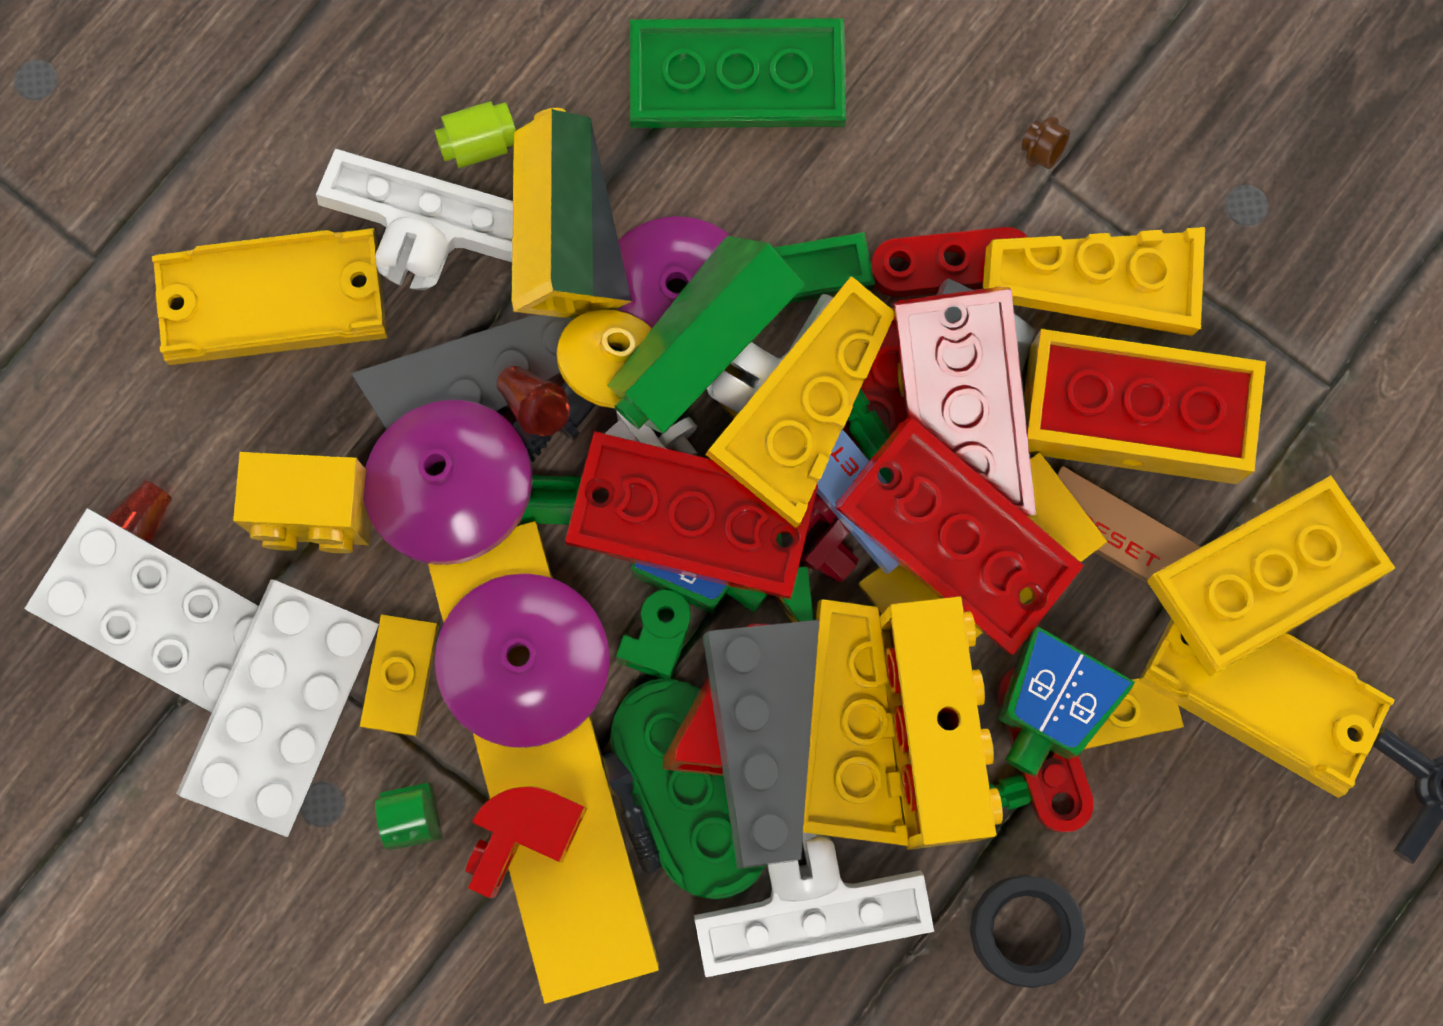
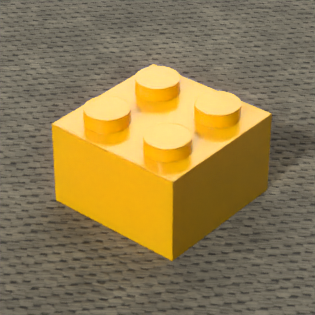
[233,452,371,553]

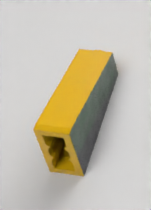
[512,108,632,319]

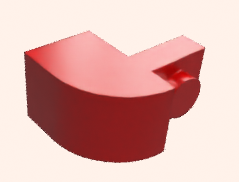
[465,786,588,898]

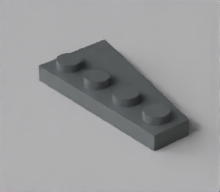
[351,314,573,430]
[703,620,819,869]

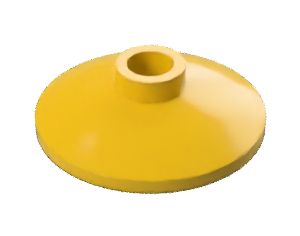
[556,309,652,408]

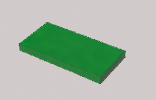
[630,18,846,128]

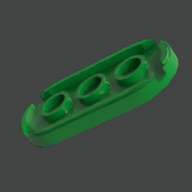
[610,678,766,899]

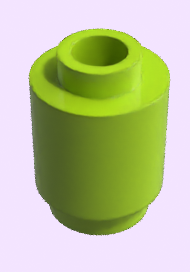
[434,101,516,169]

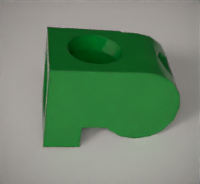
[616,590,691,680]
[375,782,443,850]

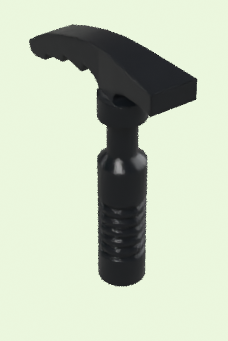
[601,751,662,873]

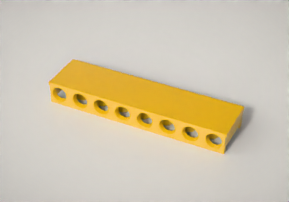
[428,521,659,1004]

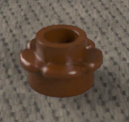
[1022,117,1070,169]

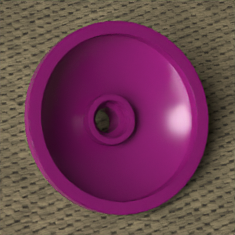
[616,216,732,328]
[364,400,533,565]
[435,574,610,748]

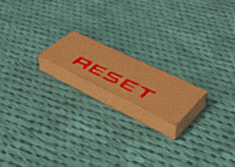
[1057,466,1201,585]

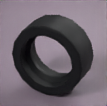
[970,875,1086,988]

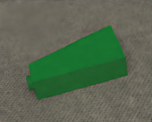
[607,236,806,434]

